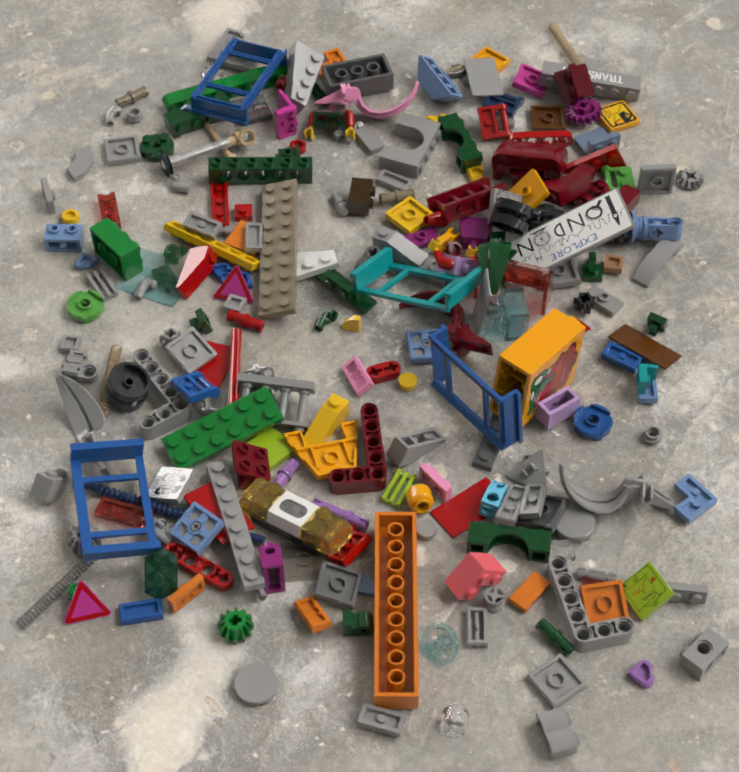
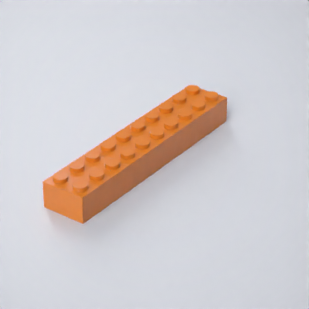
[374,512,419,709]

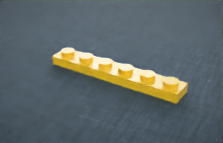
[163,220,260,272]

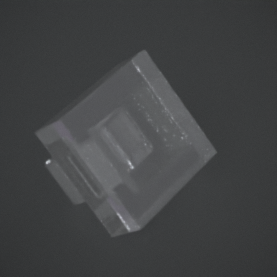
[200,61,224,81]

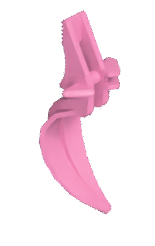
[315,81,419,119]

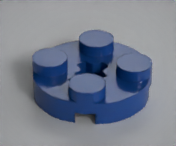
[573,404,613,441]

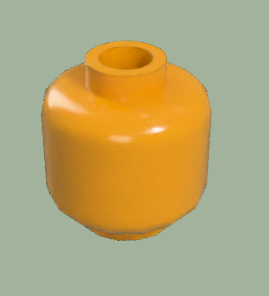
[406,484,434,514]

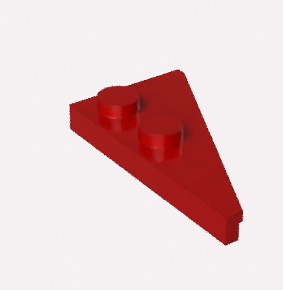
[564,143,627,174]

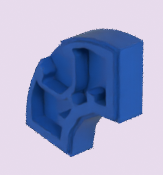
[212,262,253,289]

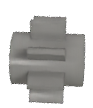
[159,328,181,349]

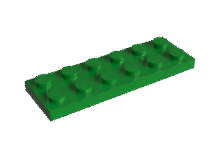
[161,386,284,468]

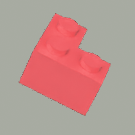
[444,552,507,601]

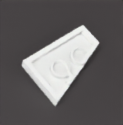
[297,250,339,281]

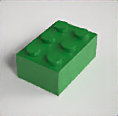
[89,217,143,282]

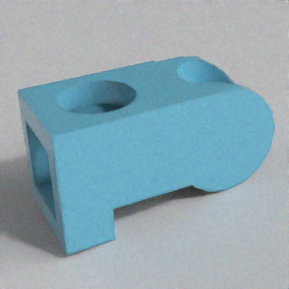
[479,480,508,520]

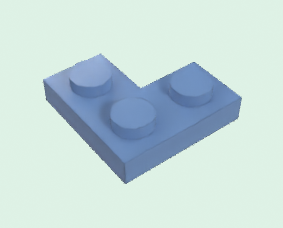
[674,474,718,524]

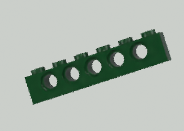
[208,157,313,184]

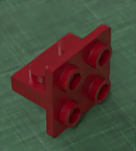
[554,63,595,104]
[231,440,271,490]

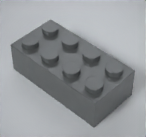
[321,53,394,96]

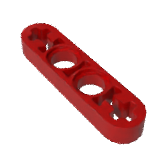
[507,130,573,147]
[164,542,234,592]

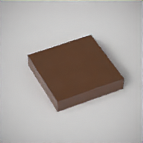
[530,105,566,131]

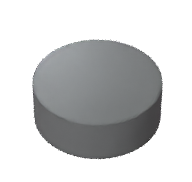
[416,520,437,541]

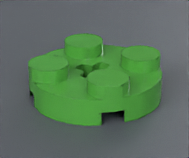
[67,290,105,324]

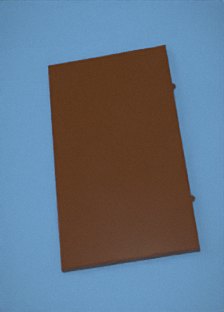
[608,324,682,370]

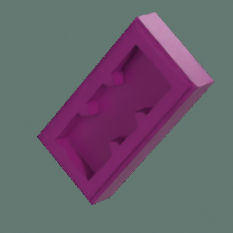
[404,227,440,249]

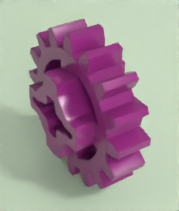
[565,97,602,126]

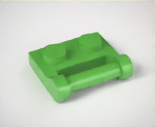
[600,165,636,190]

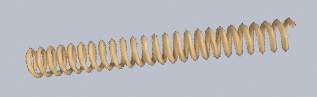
[547,22,584,65]
[98,344,122,419]

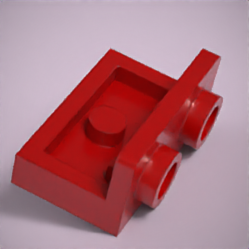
[322,522,373,567]

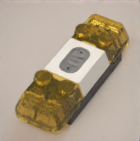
[239,478,353,555]

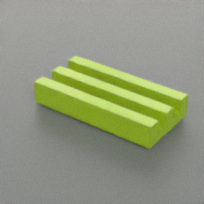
[381,468,416,509]

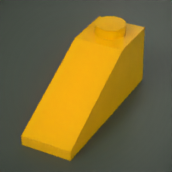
[304,393,350,446]

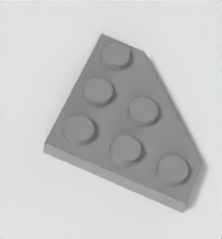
[207,28,258,72]

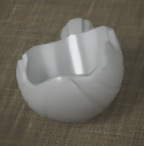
[192,394,224,416]

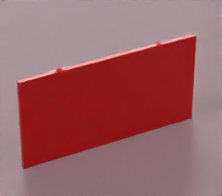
[197,340,230,389]
[430,477,491,539]
[183,482,255,545]

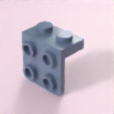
[574,127,621,155]

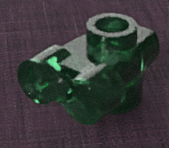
[163,243,188,265]

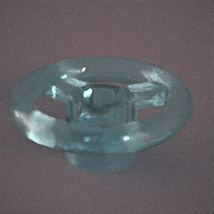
[422,622,459,665]

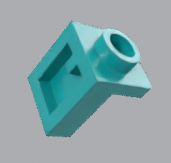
[636,364,658,394]

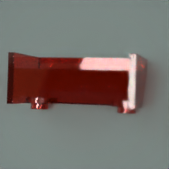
[474,259,554,316]

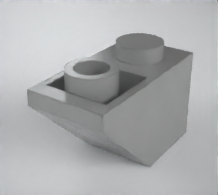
[29,468,72,503]

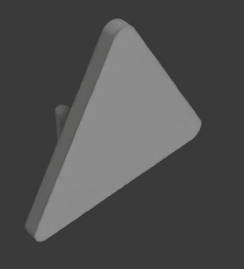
[507,449,547,485]

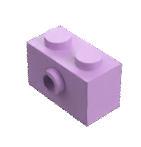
[536,386,580,430]

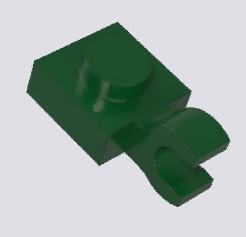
[583,252,602,283]

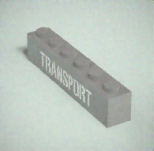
[539,60,641,102]

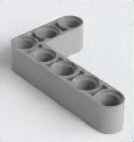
[133,348,191,440]
[547,555,634,653]

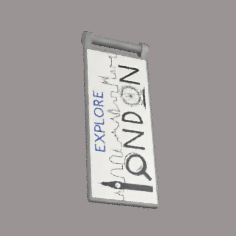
[503,188,635,291]

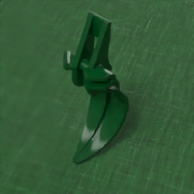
[478,231,517,295]

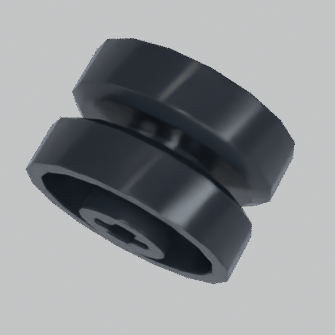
[489,198,534,235]
[104,362,151,412]

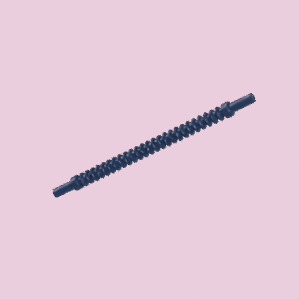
[84,483,266,545]

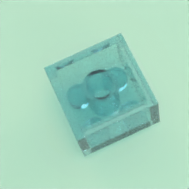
[496,287,530,342]

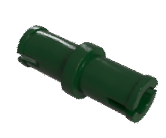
[535,618,575,657]

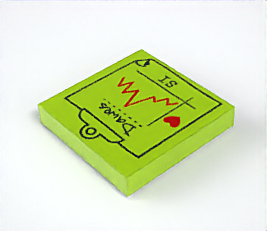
[623,561,676,621]

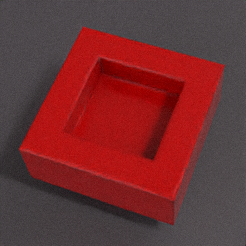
[234,204,253,222]

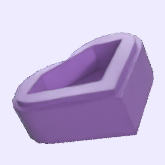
[627,660,654,689]

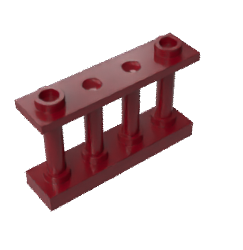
[426,176,508,223]

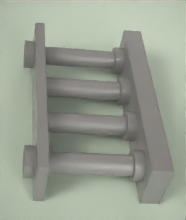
[237,373,316,433]

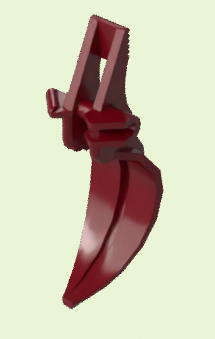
[398,290,493,356]

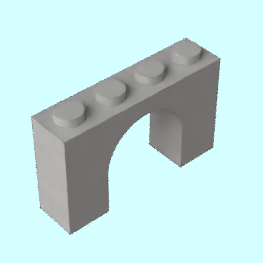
[379,113,443,179]

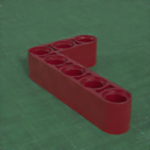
[329,403,387,495]

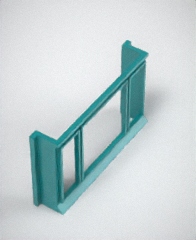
[349,247,483,313]

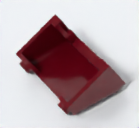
[492,140,568,180]

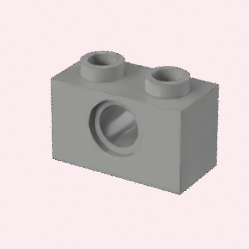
[679,627,729,681]

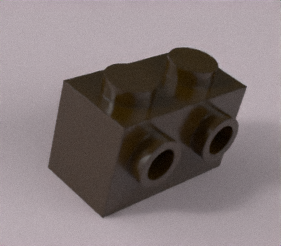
[348,177,376,216]

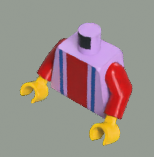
[428,238,479,277]

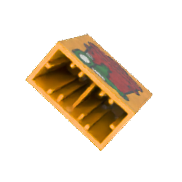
[490,308,586,427]

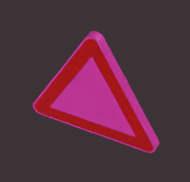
[214,266,254,303]
[64,580,111,624]

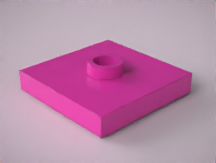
[511,63,547,99]

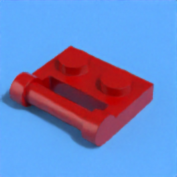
[477,104,512,141]

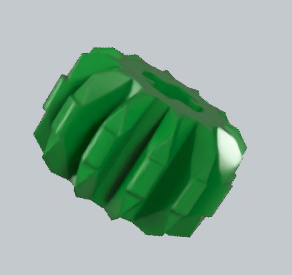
[217,607,254,644]

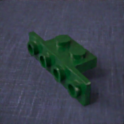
[315,269,377,314]

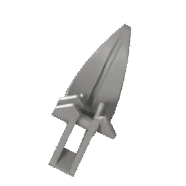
[56,373,115,485]
[558,462,675,514]

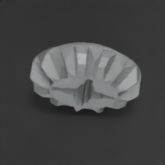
[676,168,704,190]

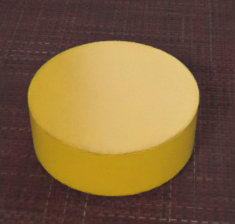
[61,209,80,224]
[398,372,417,391]

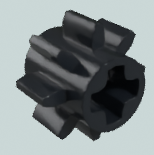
[574,292,596,315]

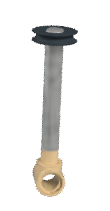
[159,127,256,177]

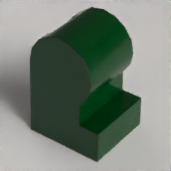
[343,609,374,637]

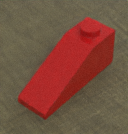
[176,245,217,300]

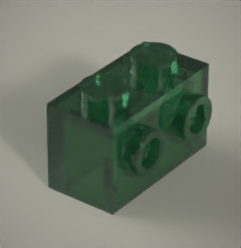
[145,548,178,599]

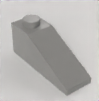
[372,226,429,268]
[386,427,446,467]

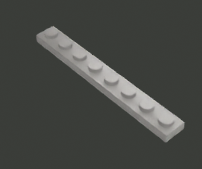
[206,460,265,592]

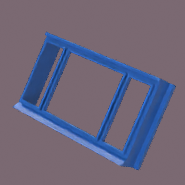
[191,37,289,126]
[428,324,523,451]
[70,438,161,564]

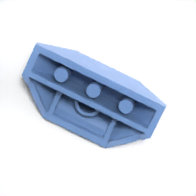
[417,55,463,103]

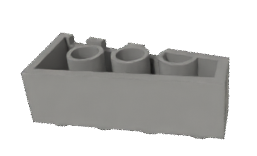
[284,40,325,115]

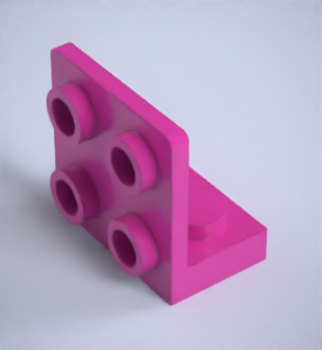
[275,89,298,140]

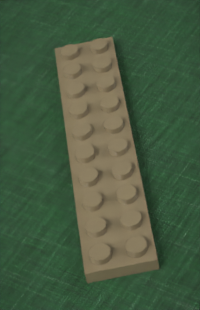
[259,178,298,320]

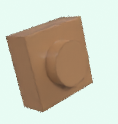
[603,254,624,274]

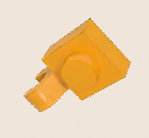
[435,227,461,253]

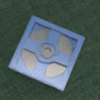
[405,328,440,364]
[168,501,225,556]

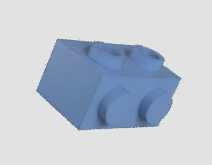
[44,224,85,252]

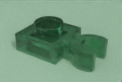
[151,264,178,293]

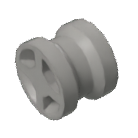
[483,586,505,613]

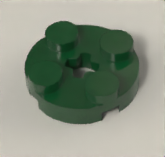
[140,133,174,162]

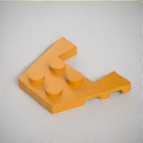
[284,420,358,480]

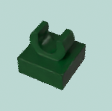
[189,308,213,334]
[647,312,668,336]

